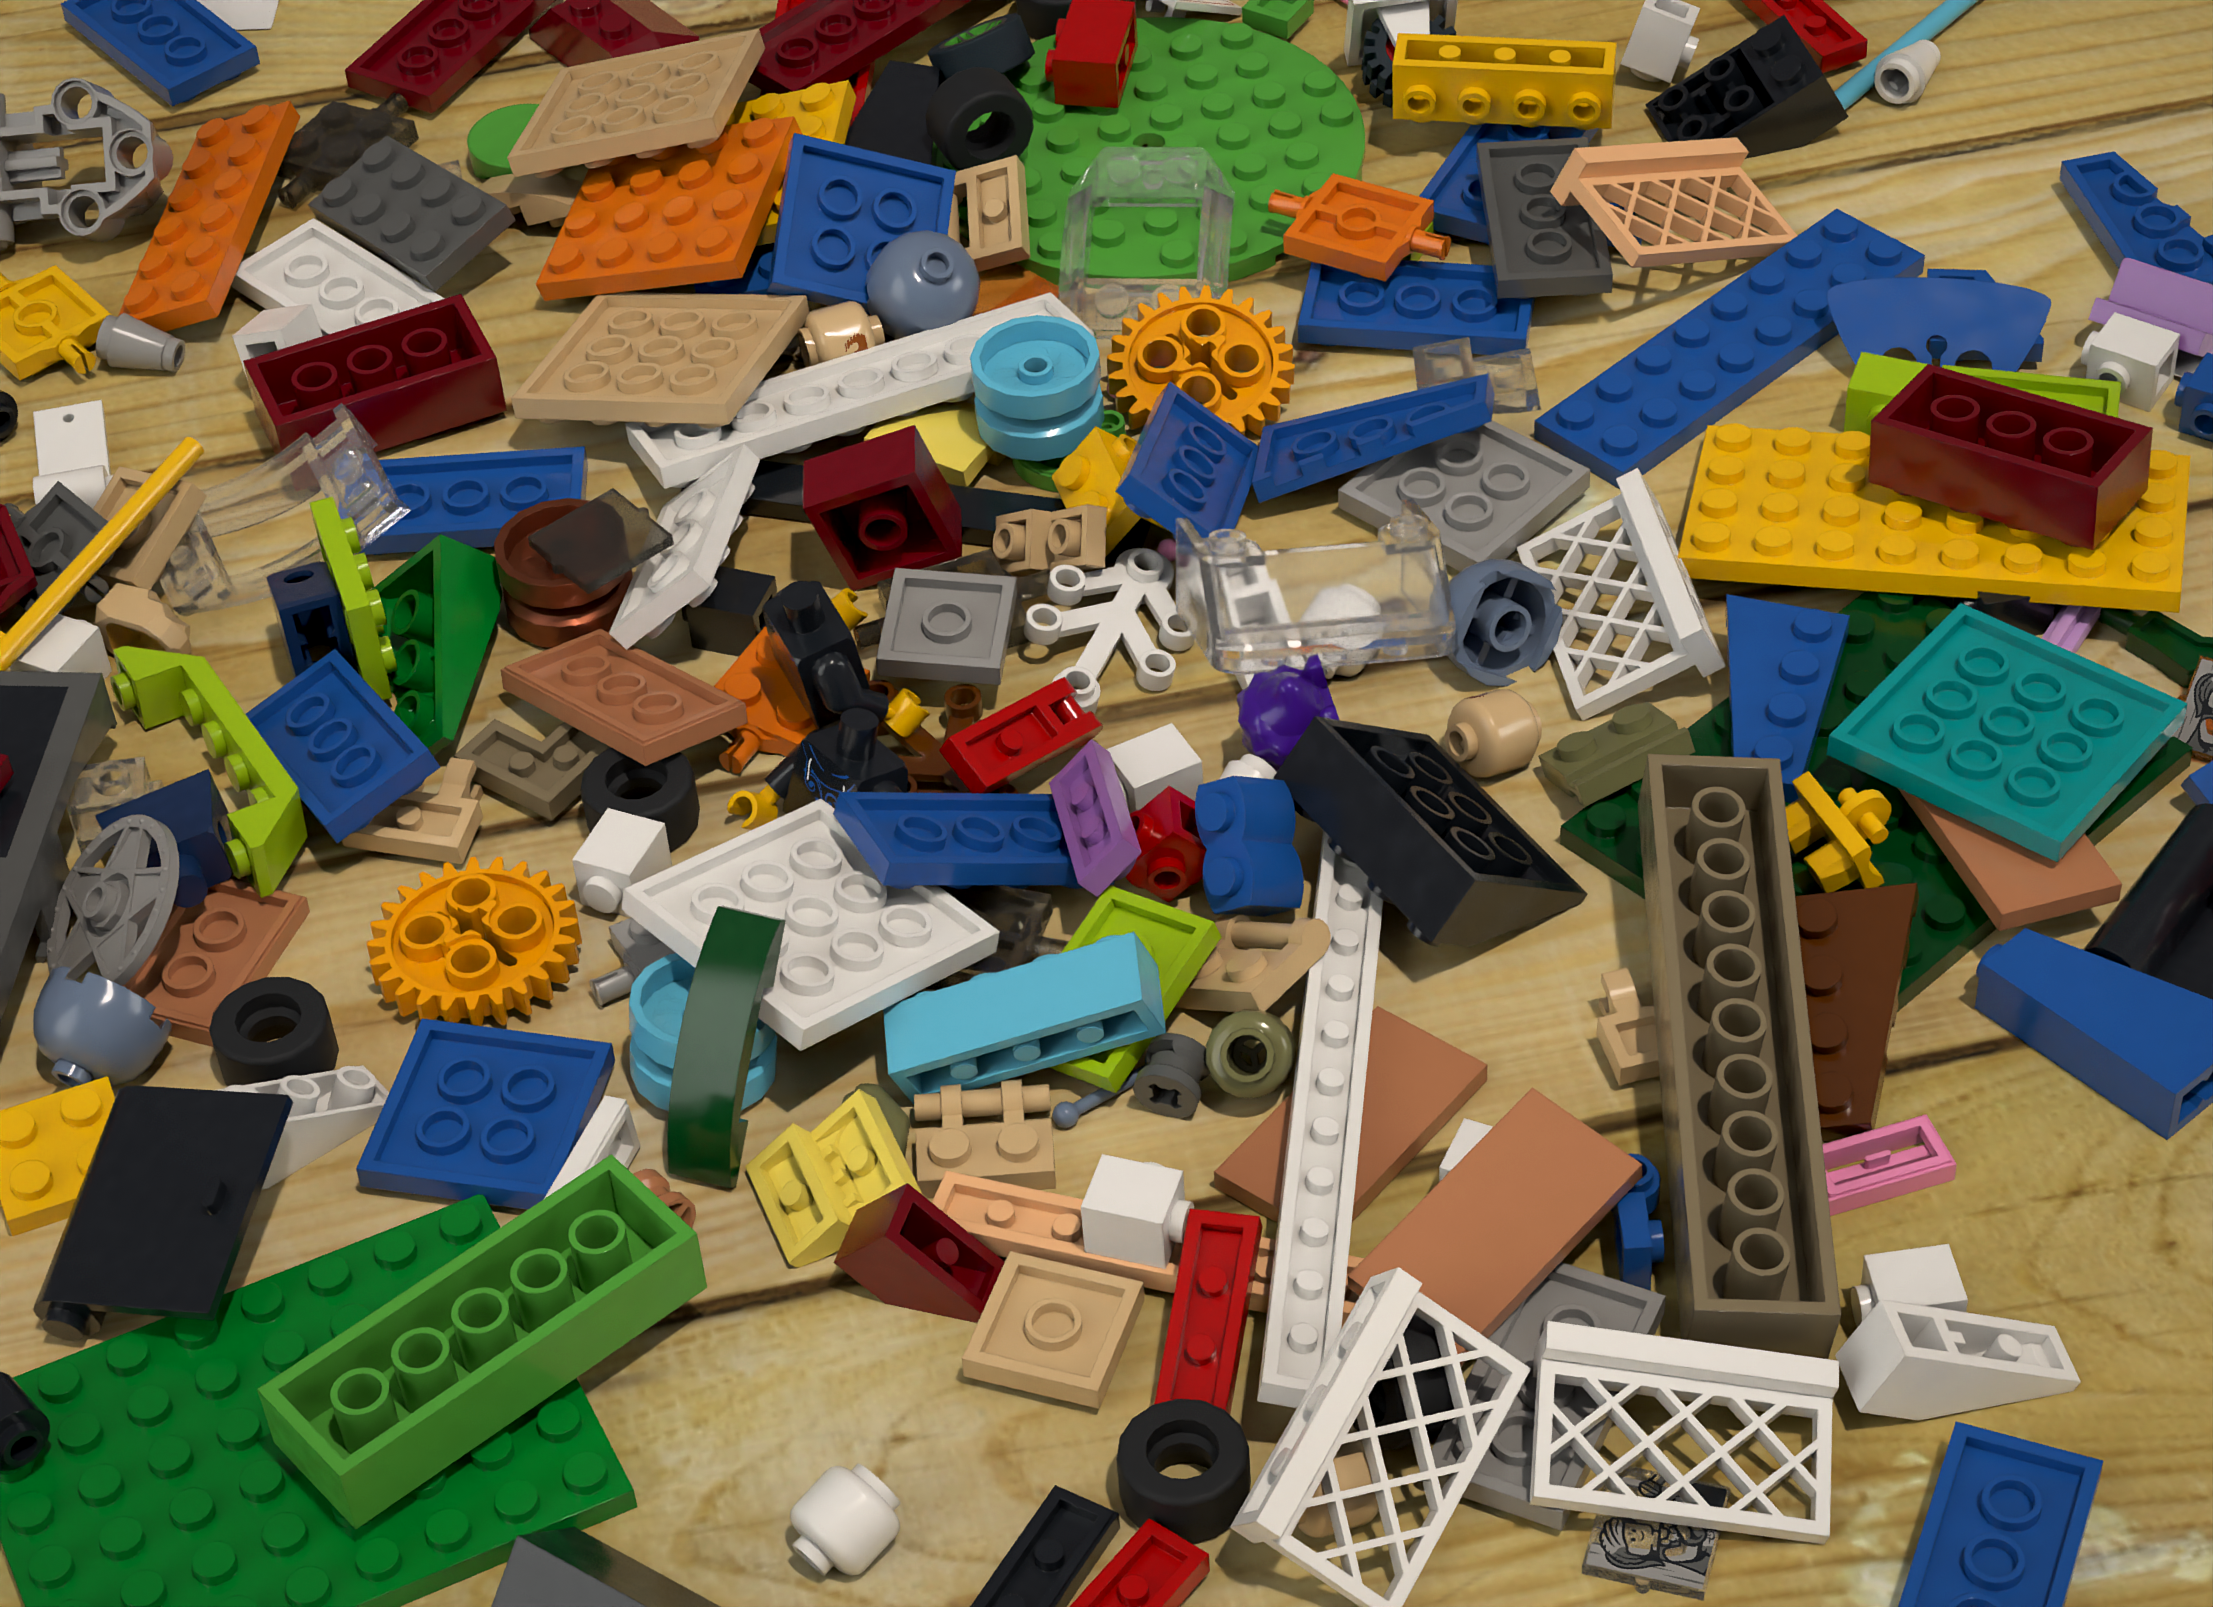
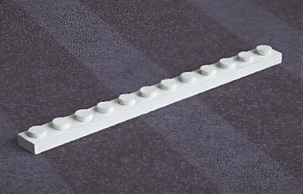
[1257,830,1383,1408]

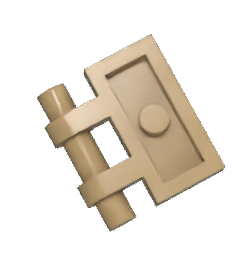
[914,1079,1056,1199]

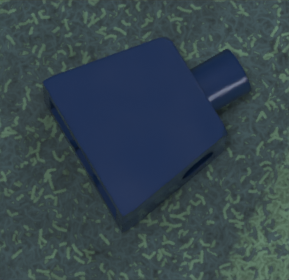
[266,561,359,678]
[95,769,234,908]

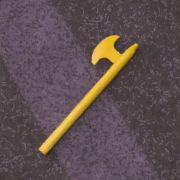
[0,437,204,671]

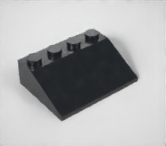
[1273,716,1588,947]

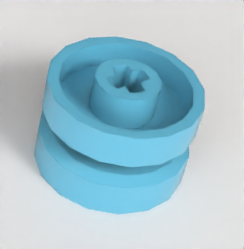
[970,315,1104,461]
[629,953,777,1111]

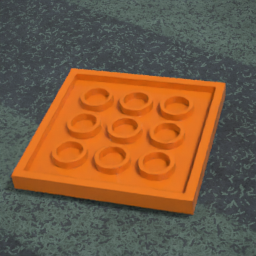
[536,116,802,301]

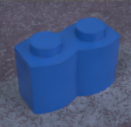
[1195,776,1304,917]

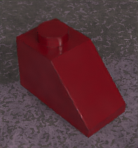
[833,1183,1005,1323]

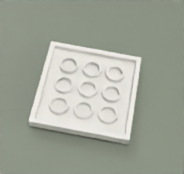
[622,799,1000,1051]

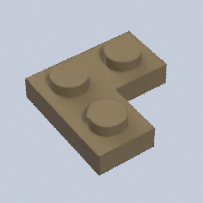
[454,719,610,820]

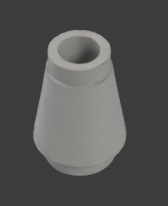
[96,313,185,372]

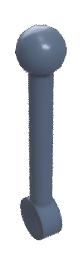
[1052,1058,1148,1128]

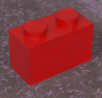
[1045,0,1138,108]

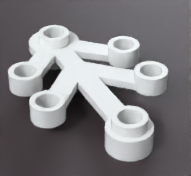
[1023,548,1198,714]

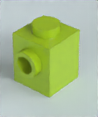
[1844,352,1927,435]

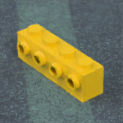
[1392,33,1617,130]

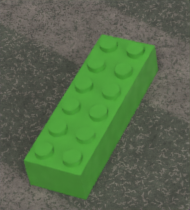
[257,1154,707,1529]

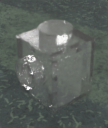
[67,756,164,854]

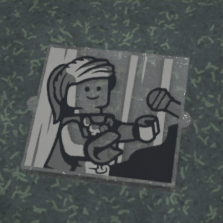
[1582,1462,1731,1601]

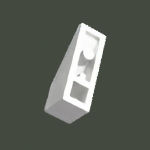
[1835,1299,2081,1420]

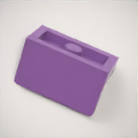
[2088,258,2213,357]

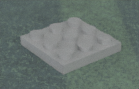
[1338,420,1590,571]

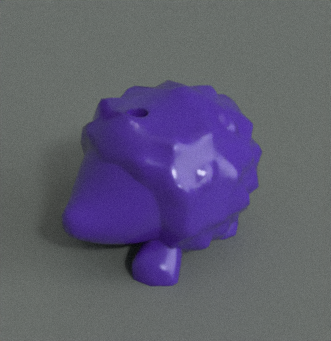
[1237,653,1339,772]

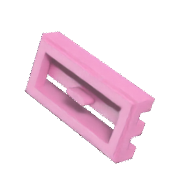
[1822,1114,1957,1216]

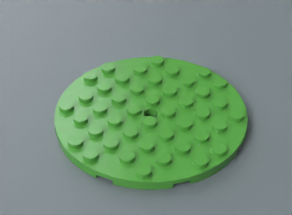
[936,17,1365,294]

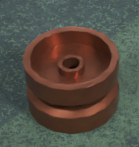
[494,498,633,648]

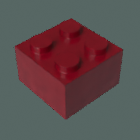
[803,425,962,591]

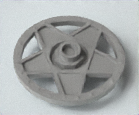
[47,814,179,986]

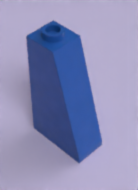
[1975,928,2213,1140]

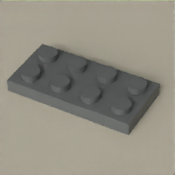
[308,136,516,292]
[1476,137,1613,299]

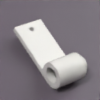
[33,400,113,509]

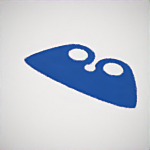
[1827,277,2051,372]

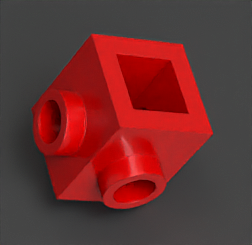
[1125,786,1207,903]

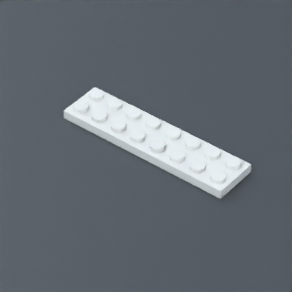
[625,292,1095,489]

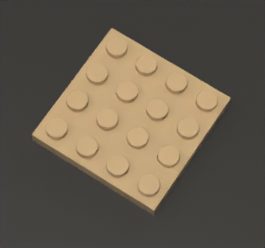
[507,29,765,178]
[511,292,809,429]

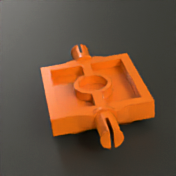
[1268,173,1451,282]
[714,626,870,774]

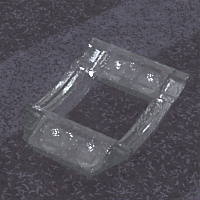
[1058,147,1236,339]
[159,403,411,617]

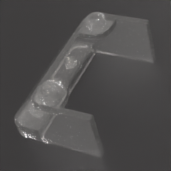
[1176,499,1456,675]

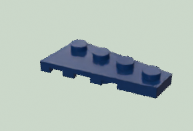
[1725,594,1850,803]

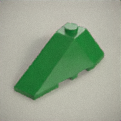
[371,534,503,756]

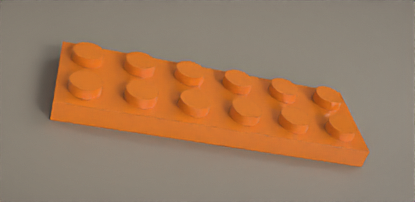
[118,100,300,332]

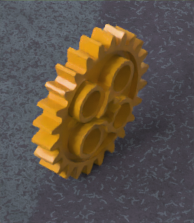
[1107,285,1295,436]
[367,856,582,1026]

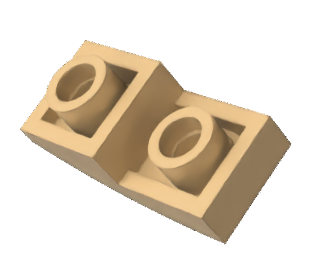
[478,174,582,227]
[993,504,1107,576]

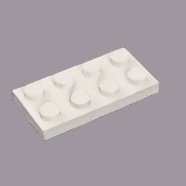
[232,218,445,336]
[609,444,760,650]

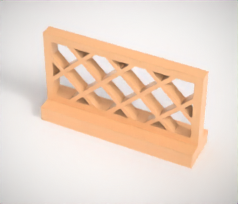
[1550,137,1798,268]

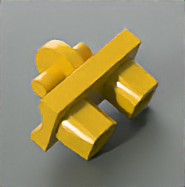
[1785,771,1891,893]

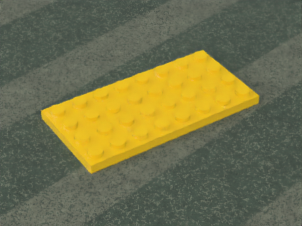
[1678,423,2191,613]

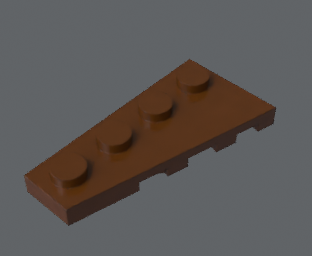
[1795,883,1919,1141]

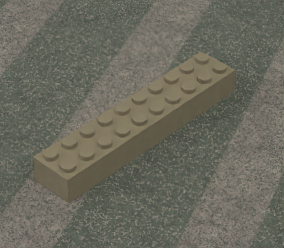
[1638,754,1841,1359]

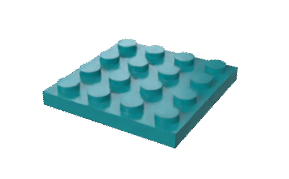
[1827,603,2188,862]

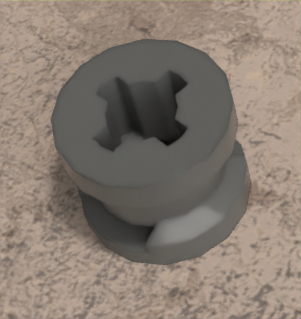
[1133,1033,1210,1118]

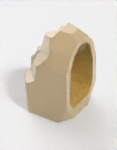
[95,583,192,655]

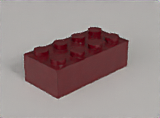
[243,294,507,480]
[1868,364,2153,550]

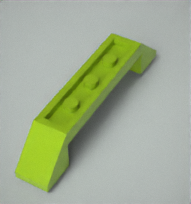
[110,646,308,898]

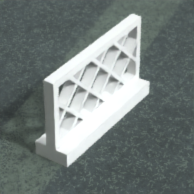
[1516,468,1726,721]
[1230,1267,1531,1607]
[1529,1321,1839,1545]

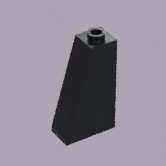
[844,60,941,166]

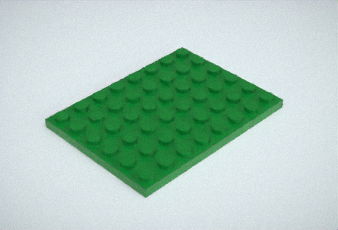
[0,1194,637,1607]

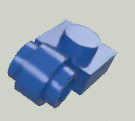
[1611,1154,1664,1291]

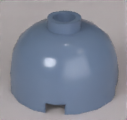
[865,230,981,340]
[1435,559,1563,686]
[33,966,172,1087]

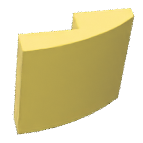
[864,401,1006,487]
[745,1089,922,1268]

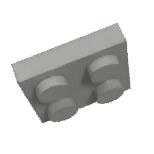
[876,568,1017,685]

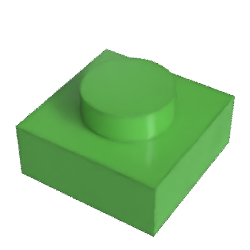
[1242,0,1314,39]

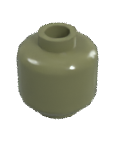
[1206,1010,1296,1098]

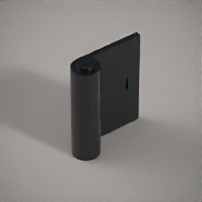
[2083,803,2213,999]
[33,1086,293,1341]

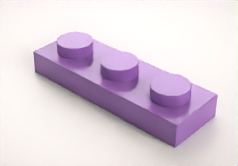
[1049,739,1142,897]

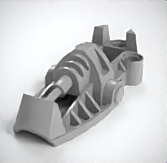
[0,78,173,250]

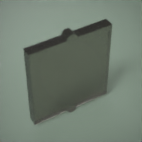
[528,488,674,594]

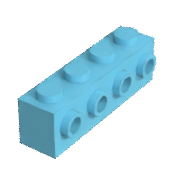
[883,932,1166,1105]

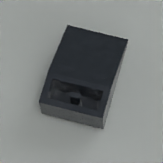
[1645,15,1849,159]

